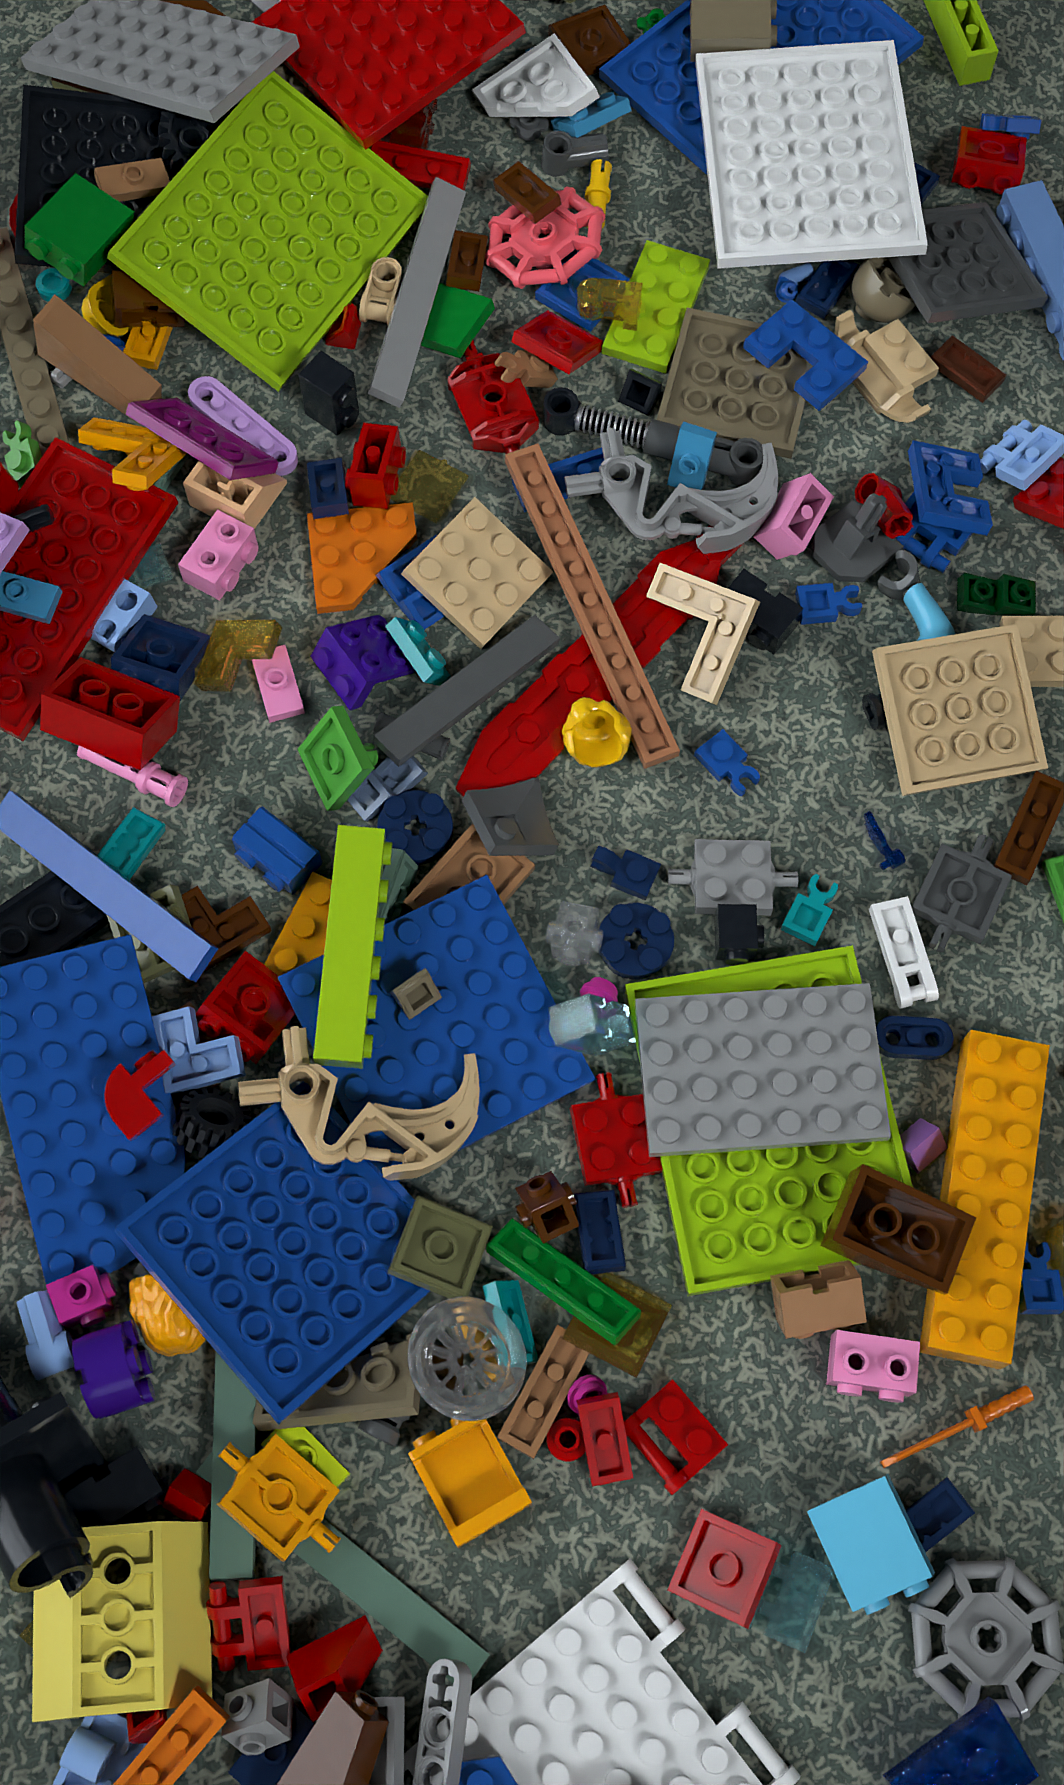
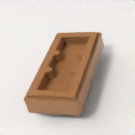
[94,158,170,202]

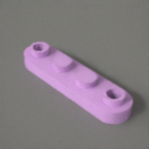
[188,376,298,476]

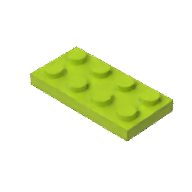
[602,240,711,374]

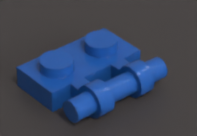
[895,492,973,573]

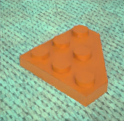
[307,502,417,614]

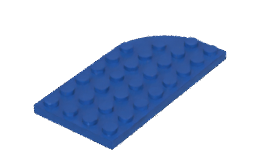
[0,934,186,1285]

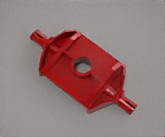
[447,340,539,454]

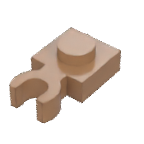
[494,350,558,388]

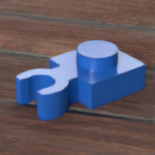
[980,113,1042,139]
[795,583,862,625]
[694,729,760,796]
[1019,1242,1064,1314]

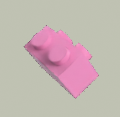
[753,473,834,560]
[178,509,259,601]
[826,1330,920,1403]

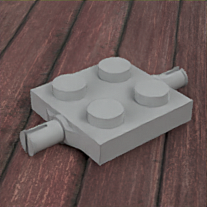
[668,839,798,916]

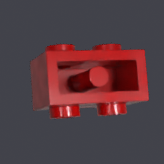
[345,423,406,509]

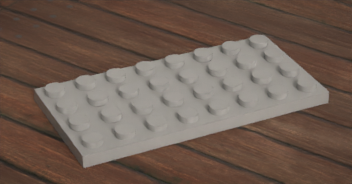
[21,0,300,123]

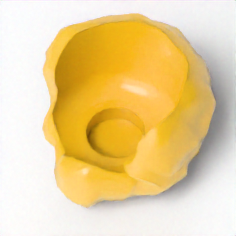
[562,697,632,768]

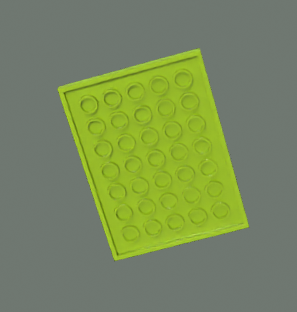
[107,71,428,392]
[624,945,913,1296]

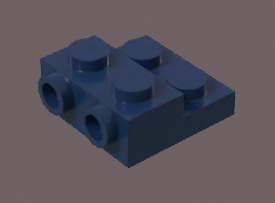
[111,614,210,701]

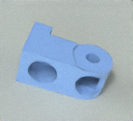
[91,579,158,652]

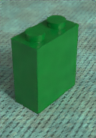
[25,173,134,287]

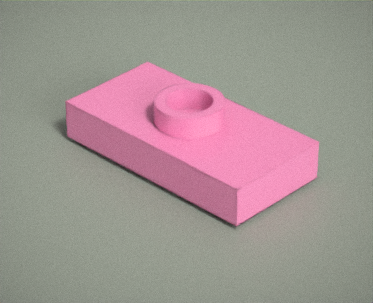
[250,645,305,723]

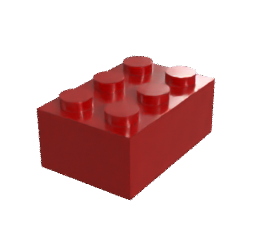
[40,657,180,770]

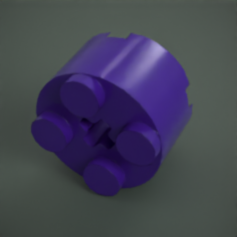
[72,1319,156,1419]

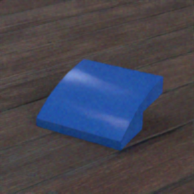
[376,535,445,630]

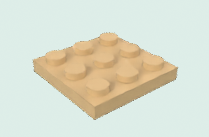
[401,497,553,649]

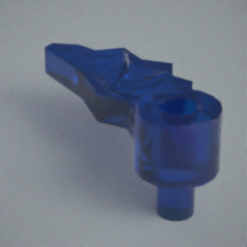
[864,811,906,870]

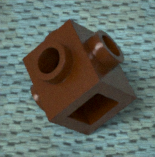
[515,1171,579,1244]

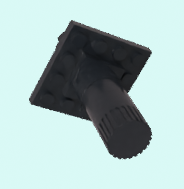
[0,1376,110,1598]

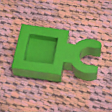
[2,420,42,488]

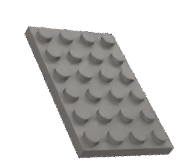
[635,983,891,1157]

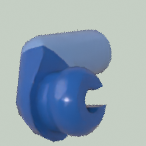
[775,262,814,303]

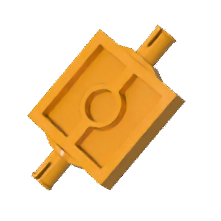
[217,1434,341,1562]

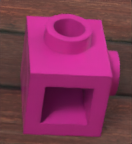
[46,1265,116,1329]

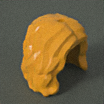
[129,1274,206,1357]

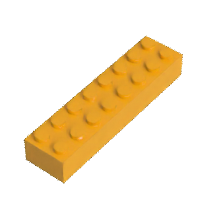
[919,1030,1050,1369]

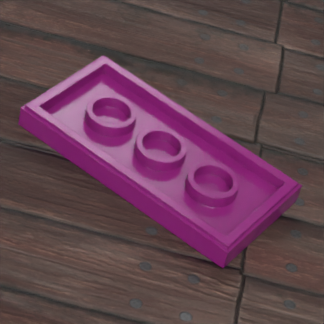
[126,397,279,480]

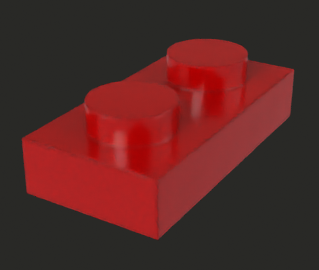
[576,1392,634,1487]

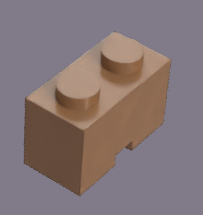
[770,1260,867,1339]

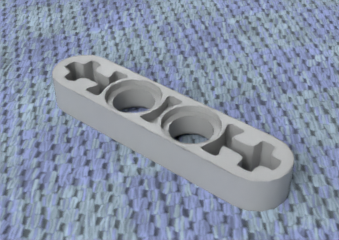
[412,1659,472,1785]

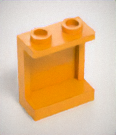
[408,1409,532,1548]

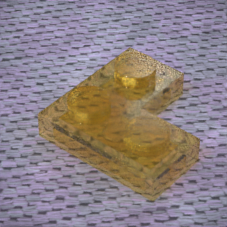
[194,620,282,692]

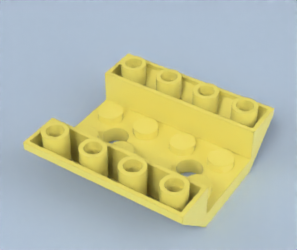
[32,1521,213,1722]

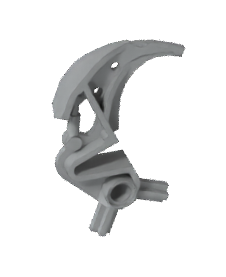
[564,428,778,554]

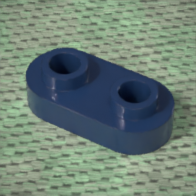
[876,1016,954,1060]

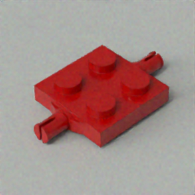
[570,1072,662,1208]

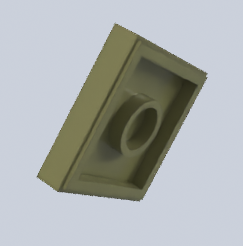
[387,1196,493,1304]

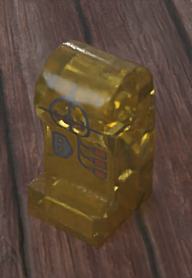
[577,278,642,331]

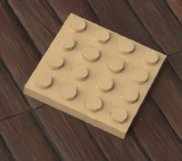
[872,624,1048,796]

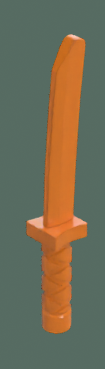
[880,1385,1034,1468]

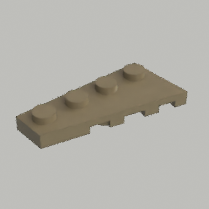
[253,1331,426,1431]

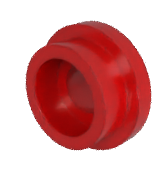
[546,1418,585,1462]

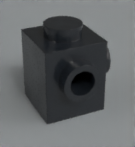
[714,904,764,965]

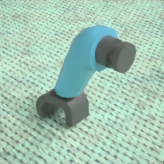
[877,550,955,641]

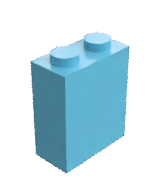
[807,1474,935,1615]

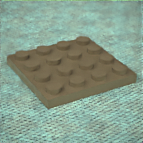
[657,307,813,459]

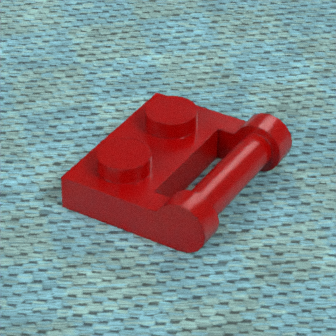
[624,1379,728,1496]

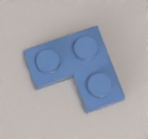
[152,1006,246,1095]

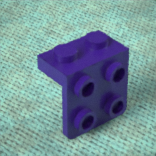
[310,615,415,711]

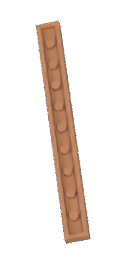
[505,443,680,769]

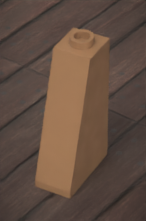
[33,295,162,425]

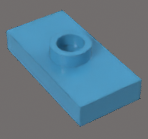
[667,421,717,490]
[0,571,63,624]

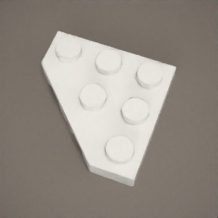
[472,33,600,117]

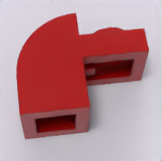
[104,1050,176,1141]

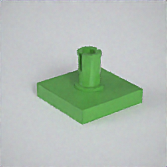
[297,706,378,811]

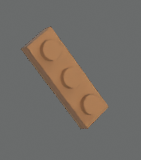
[497,1325,590,1459]

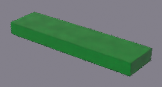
[486,1218,641,1346]

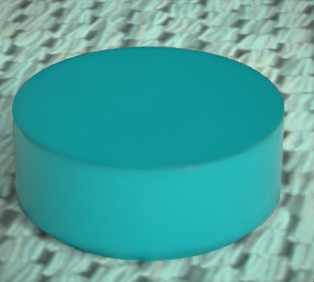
[36,268,72,302]

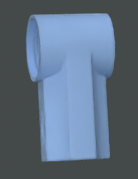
[16,1290,75,1381]

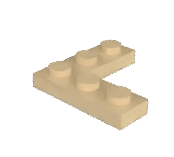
[646,563,760,705]

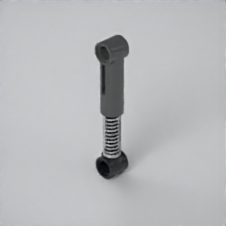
[543,387,763,486]

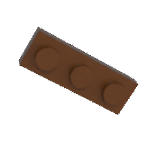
[993,771,1064,886]

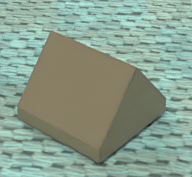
[390,968,442,1020]

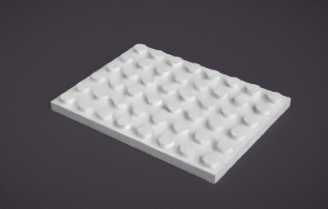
[695,40,928,268]

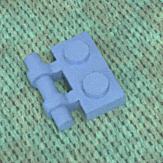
[980,420,1064,491]

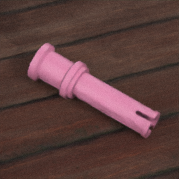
[77,746,188,807]

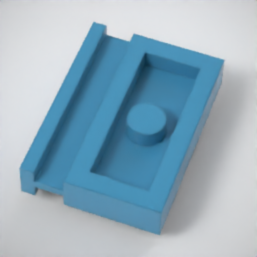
[551,92,632,138]

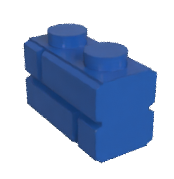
[232,806,322,895]

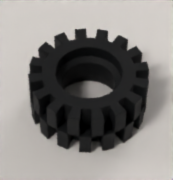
[173,1088,252,1158]

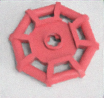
[485,186,605,289]

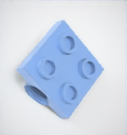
[52,1714,148,1785]

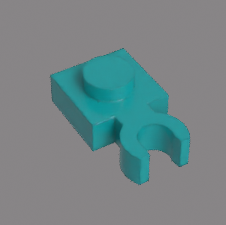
[780,874,838,946]

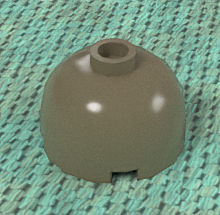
[851,257,916,323]

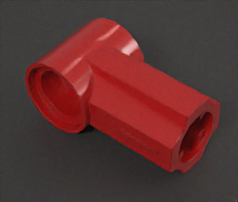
[854,473,913,539]

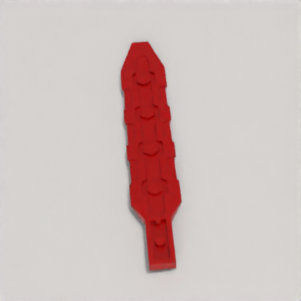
[455,501,754,797]

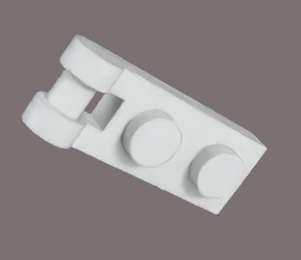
[869,896,939,1009]

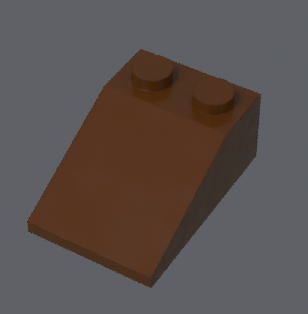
[820,1164,976,1295]

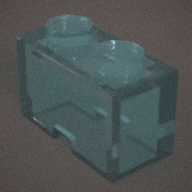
[548,993,636,1056]

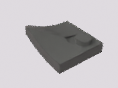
[462,778,559,856]

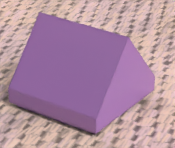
[900,1118,947,1174]

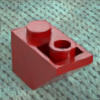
[286,1615,383,1722]

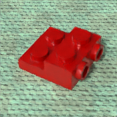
[951,126,1027,195]
[196,951,295,1064]

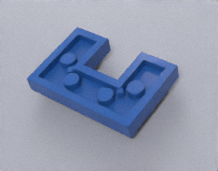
[743,299,868,411]
[908,440,993,536]

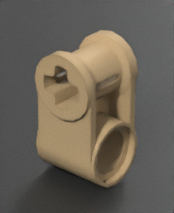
[359,257,403,325]

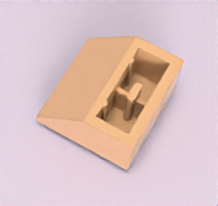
[183,461,287,529]

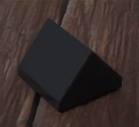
[618,369,662,416]

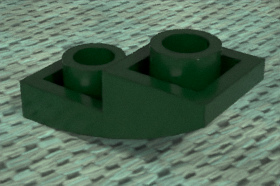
[957,572,1036,616]

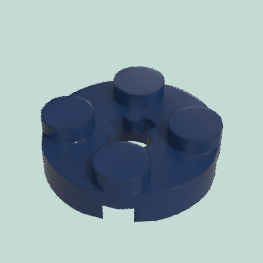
[377,790,453,865]
[597,903,674,980]

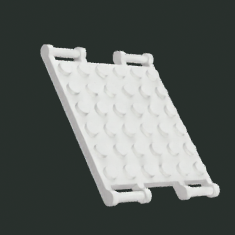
[404,1558,801,1785]

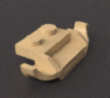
[835,310,939,423]

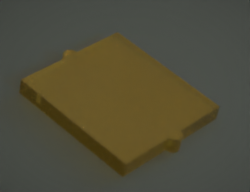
[391,450,469,523]

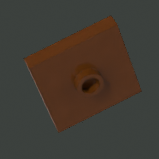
[548,4,631,76]

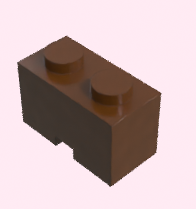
[111,270,185,327]

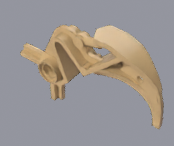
[238,1026,480,1181]

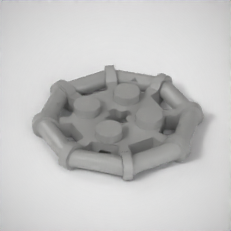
[908,1557,1064,1722]

